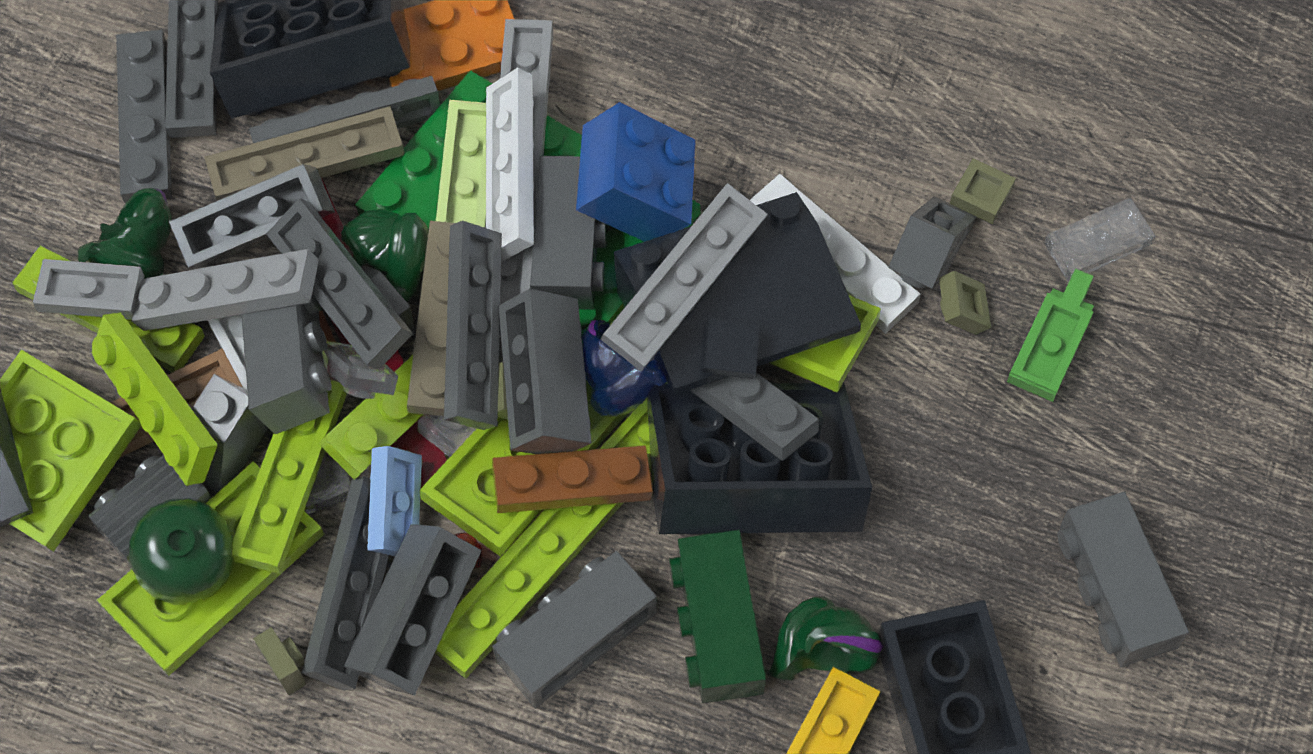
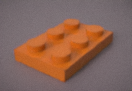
[388,0,514,91]

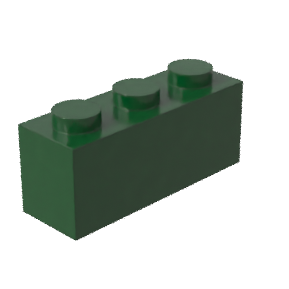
[669,530,766,704]

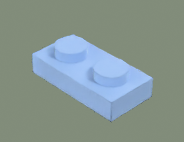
[368,446,422,556]

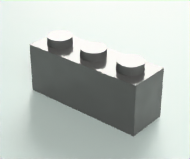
[530,156,607,310]
[169,164,335,268]
[499,288,591,454]
[241,294,332,434]
[1057,491,1189,668]
[344,524,482,696]
[492,550,657,709]

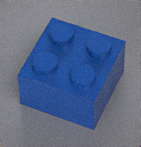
[576,102,696,241]

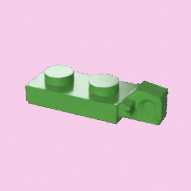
[1007,268,1094,402]

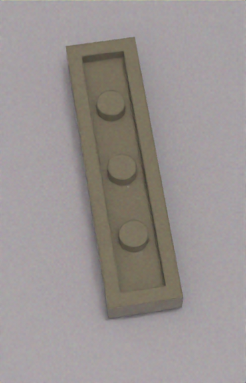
[204,106,404,201]
[407,221,480,416]

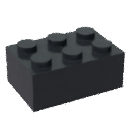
[879,600,1031,754]

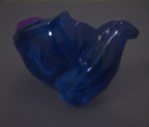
[581,320,667,417]

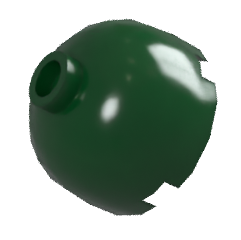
[129,498,235,605]

